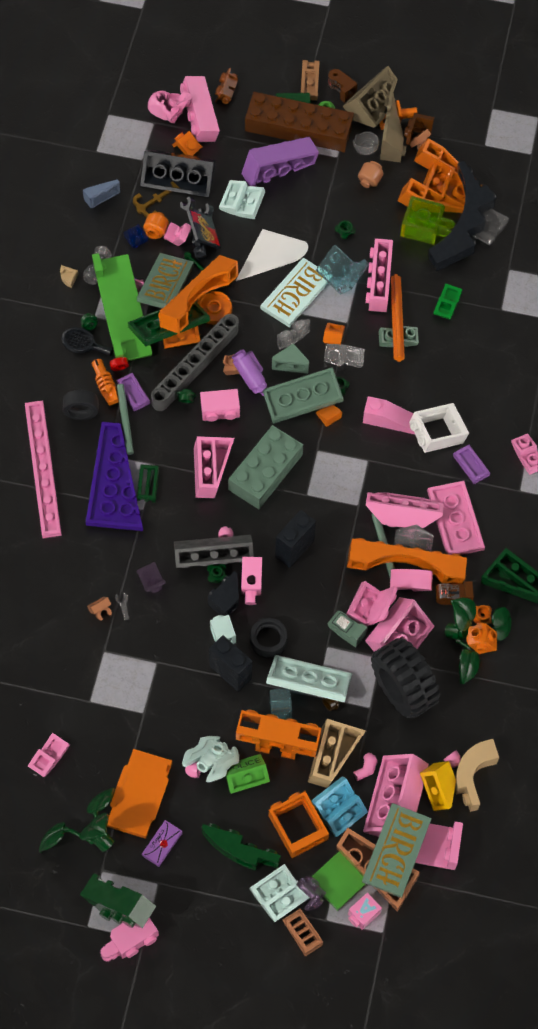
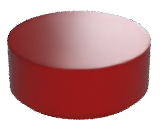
[110,357,129,371]

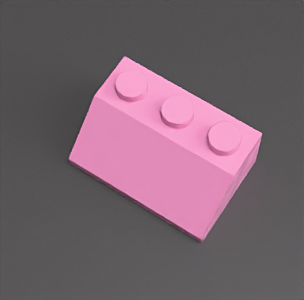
[365,597,435,651]

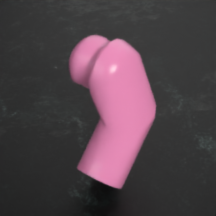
[353,753,377,781]

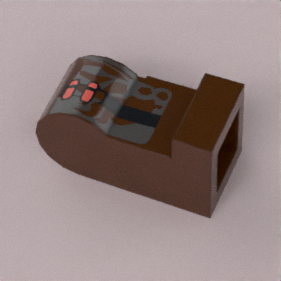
[328,69,358,103]
[436,581,474,605]

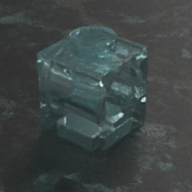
[269,689,292,720]

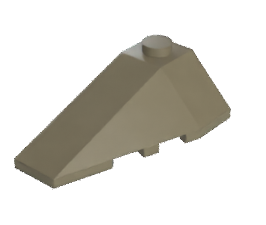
[343,66,398,128]
[380,92,406,163]

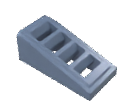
[83,179,120,208]

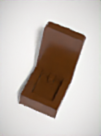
[404,113,435,145]

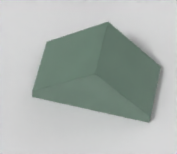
[272,344,309,374]

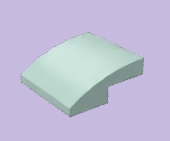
[219,180,265,219]
[250,864,309,922]

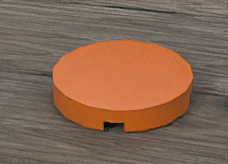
[197,291,232,325]

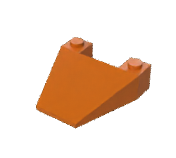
[397,138,482,213]

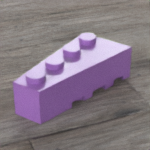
[242,137,319,187]

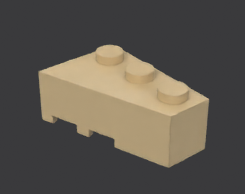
[308,719,365,788]

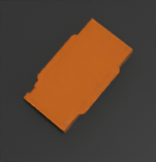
[107,749,172,839]

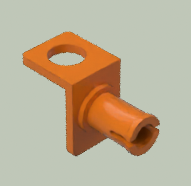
[379,100,417,130]

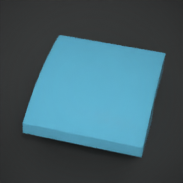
[311,776,368,837]

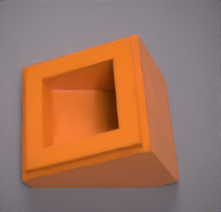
[323,323,345,346]
[316,405,342,427]

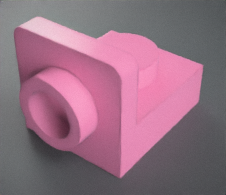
[164,222,191,246]

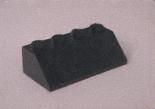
[140,149,216,197]

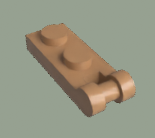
[301,60,319,100]

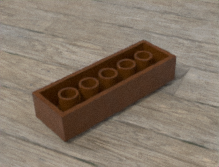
[245,92,354,152]

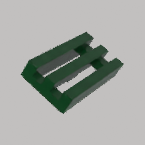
[137,464,160,502]

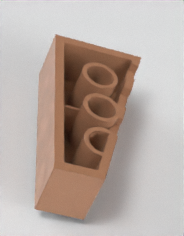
[337,828,420,912]

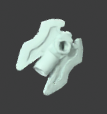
[182,736,239,782]

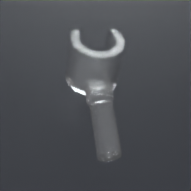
[115,593,129,620]

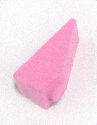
[363,396,415,434]

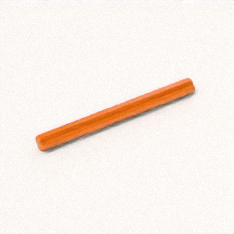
[390,274,405,362]

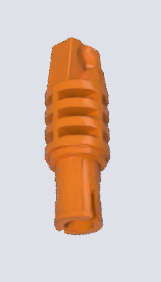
[91,359,119,406]

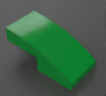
[433,284,463,320]

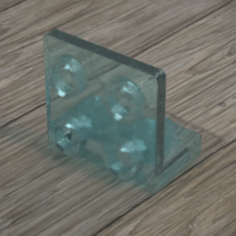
[316,245,369,295]

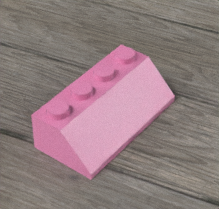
[363,754,429,837]

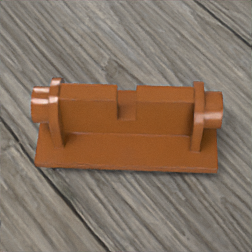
[215,68,238,104]

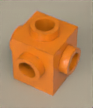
[466,623,497,654]

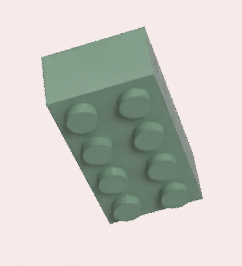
[228,425,303,509]

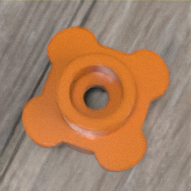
[474,605,492,624]

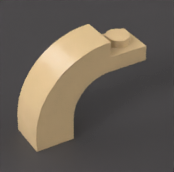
[455,739,499,812]

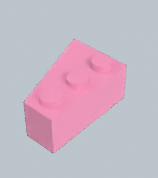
[194,436,234,498]

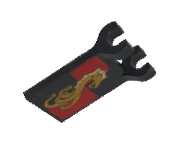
[180,196,221,249]

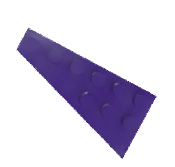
[86,422,143,531]

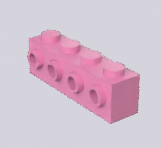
[180,76,220,142]
[366,239,393,312]

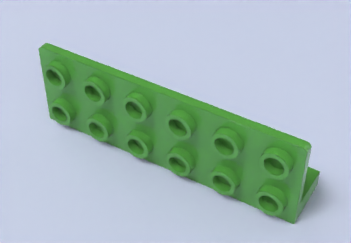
[92,253,152,361]

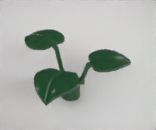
[445,597,511,684]
[39,787,115,853]

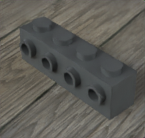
[174,535,254,568]

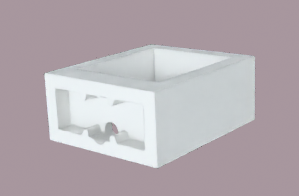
[409,403,469,453]

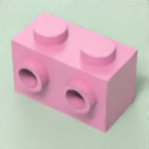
[200,389,240,422]

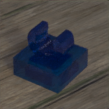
[124,224,148,248]

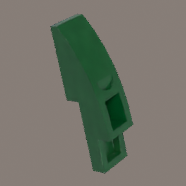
[202,823,281,871]

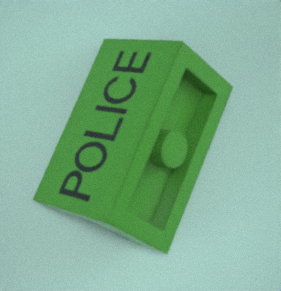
[226,754,270,794]

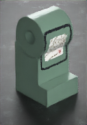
[327,611,367,648]

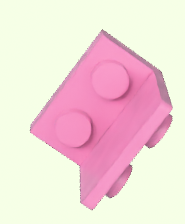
[415,822,463,870]

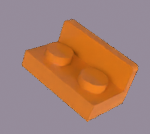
[163,326,200,349]

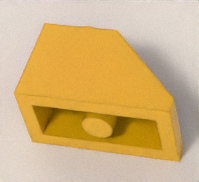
[420,761,456,811]

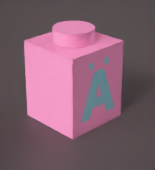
[348,892,382,930]

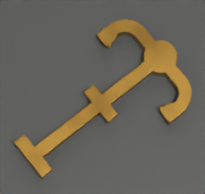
[133,182,179,217]

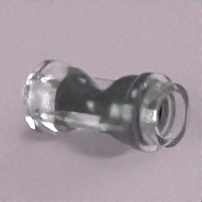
[83,246,112,285]

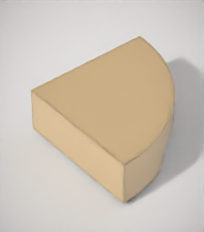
[60,265,78,288]

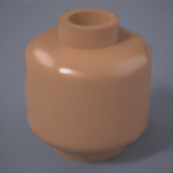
[358,161,384,188]

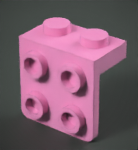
[346,581,398,626]

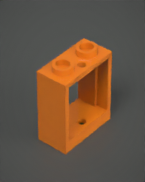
[268,791,329,858]

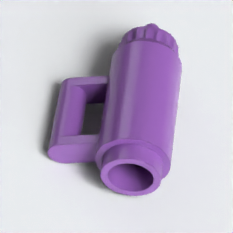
[232,349,267,396]

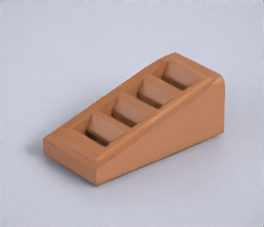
[282,909,324,956]

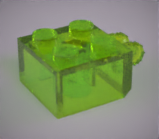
[400,196,455,245]

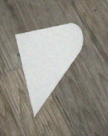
[236,229,308,281]

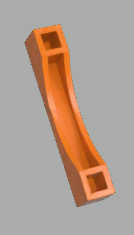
[158,255,238,334]
[347,538,467,584]

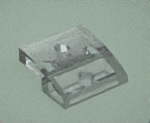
[473,209,509,246]

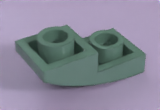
[379,326,419,347]

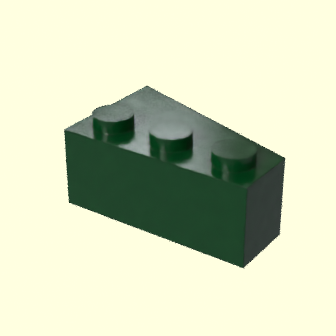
[481,548,538,604]
[80,873,156,928]

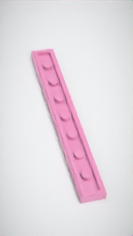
[25,400,62,538]

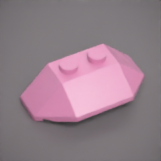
[366,492,444,530]

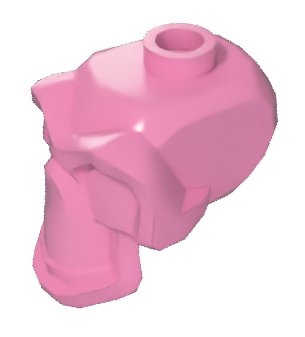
[148,91,191,123]

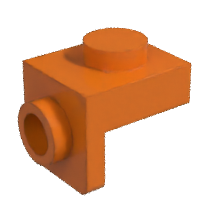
[172,131,202,156]

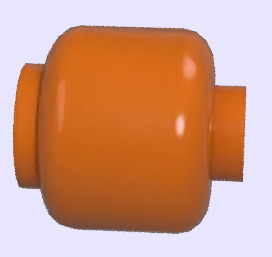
[143,212,169,239]

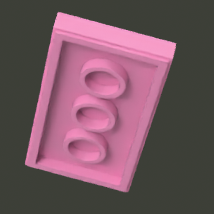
[427,481,485,555]

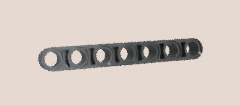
[151,314,239,411]

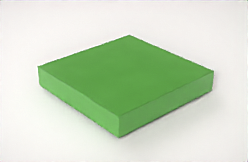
[309,852,366,911]

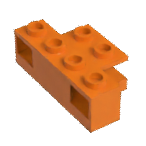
[236,710,322,760]

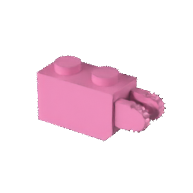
[100,917,159,962]

